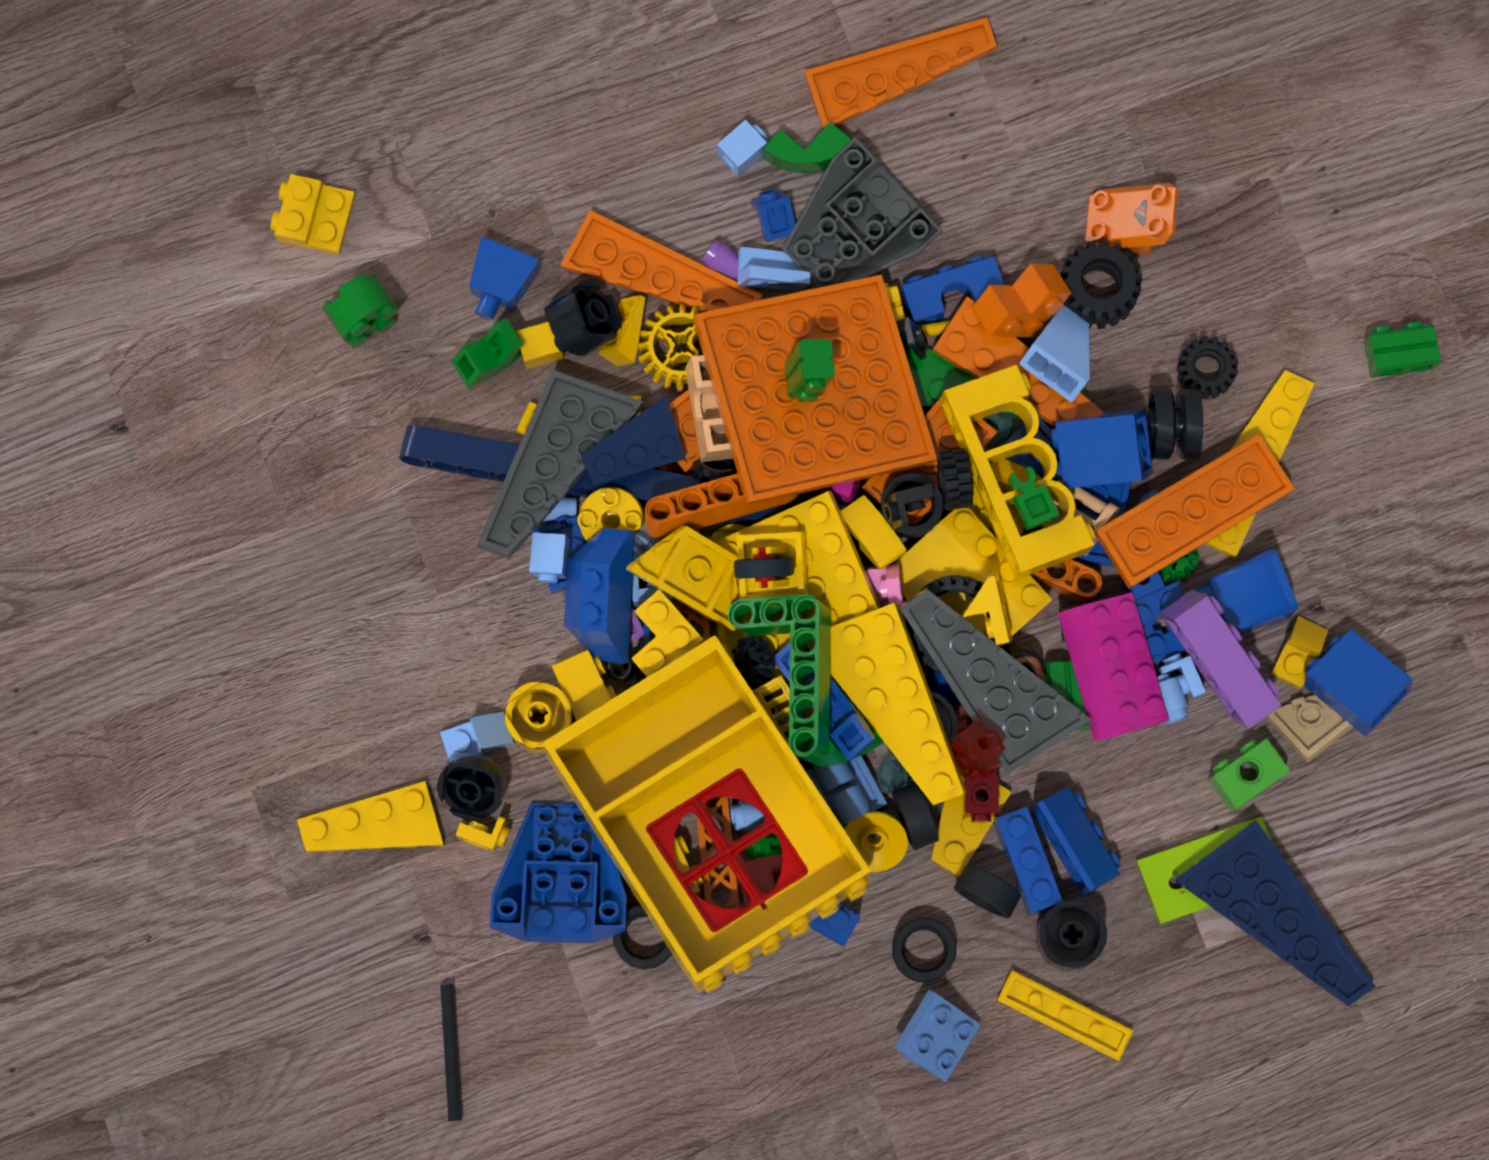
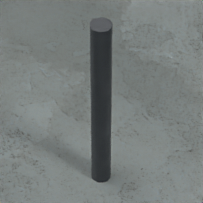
[440,984,462,1122]

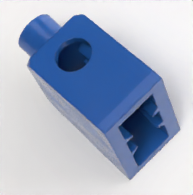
[469,237,541,320]

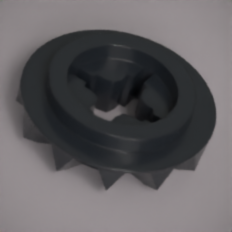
[692,459,737,483]
[731,636,775,690]

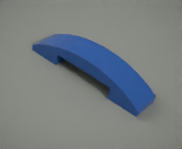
[775,642,875,761]

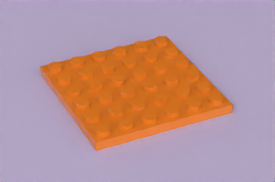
[693,275,937,505]

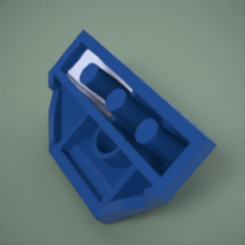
[564,528,634,663]

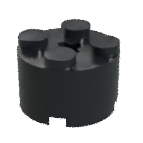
[544,280,622,356]
[1036,900,1107,971]

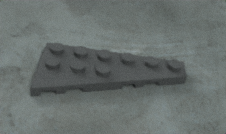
[477,369,644,559]

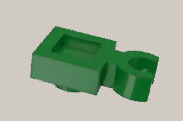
[1008,466,1059,530]

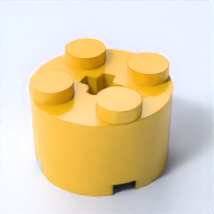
[505,682,574,753]

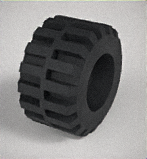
[1060,240,1142,329]

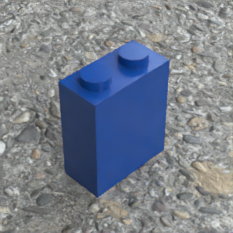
[1305,629,1412,737]

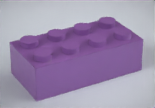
[1159,590,1281,729]

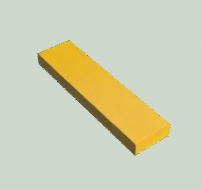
[997,970,1134,1061]

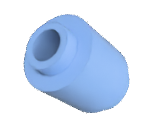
[1157,673,1189,725]

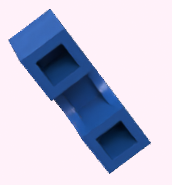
[900,256,1004,325]
[993,807,1063,916]

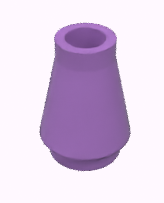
[701,240,738,282]

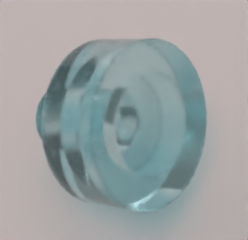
[983,412,1014,444]
[877,760,912,793]

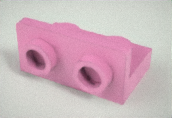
[867,564,906,622]

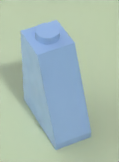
[1019,305,1090,403]

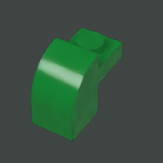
[451,318,524,388]

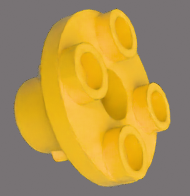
[577,487,645,542]

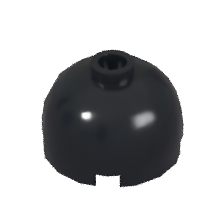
[437,753,506,821]

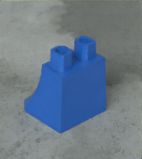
[1194,548,1298,634]

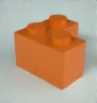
[972,263,1072,337]

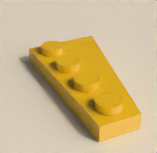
[297,781,445,853]

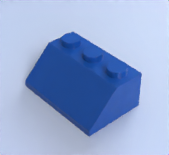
[1031,787,1121,897]

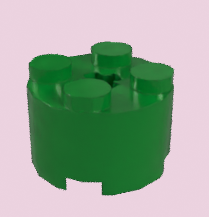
[322,273,399,348]

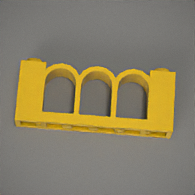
[939,365,1095,580]

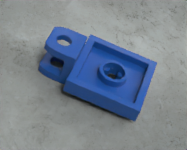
[1121,572,1185,665]

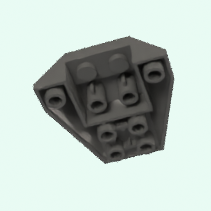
[782,137,943,288]

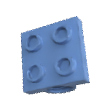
[806,756,887,828]
[894,990,981,1082]

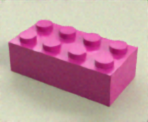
[1057,592,1169,742]

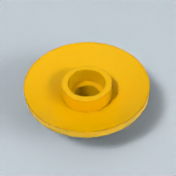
[844,811,908,872]

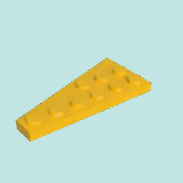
[808,602,967,805]

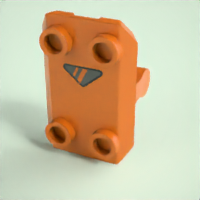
[1085,183,1179,255]

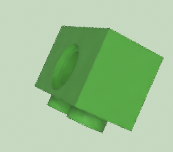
[1208,738,1291,812]

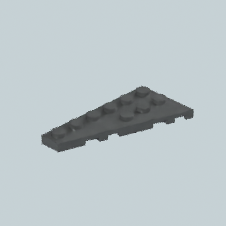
[898,588,1091,774]

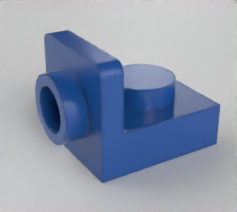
[750,189,796,242]

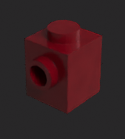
[962,772,999,823]

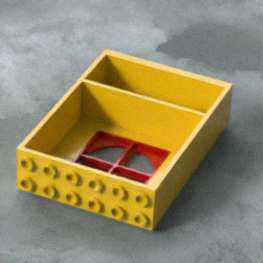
[542,635,871,993]

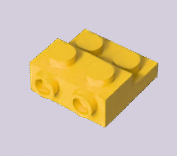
[271,174,356,256]

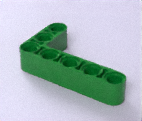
[728,594,831,764]

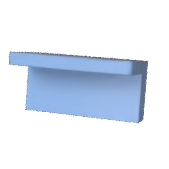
[738,247,810,292]

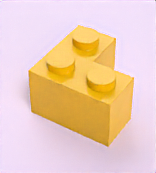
[631,589,704,677]

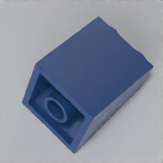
[1052,408,1154,488]

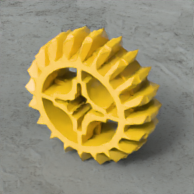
[638,304,699,392]

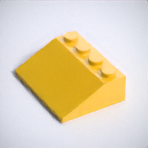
[893,508,1052,647]

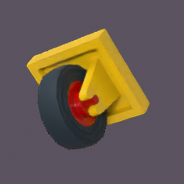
[734,531,808,599]

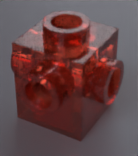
[950,718,1006,779]

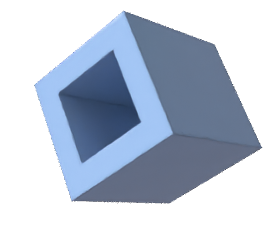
[717,120,768,177]
[529,532,571,583]

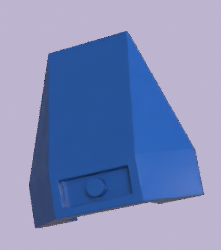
[490,803,627,943]

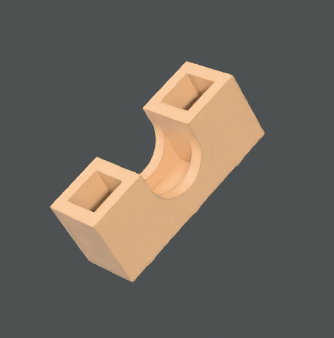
[685,355,733,462]

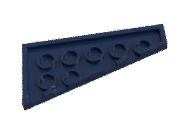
[1173,821,1376,1006]

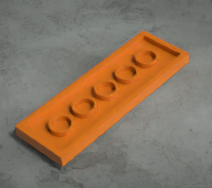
[1094,434,1295,589]

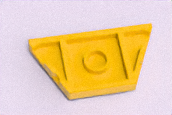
[626,525,739,631]

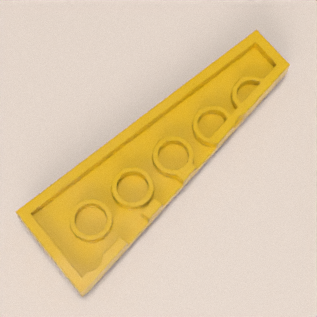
[1204,370,1315,559]

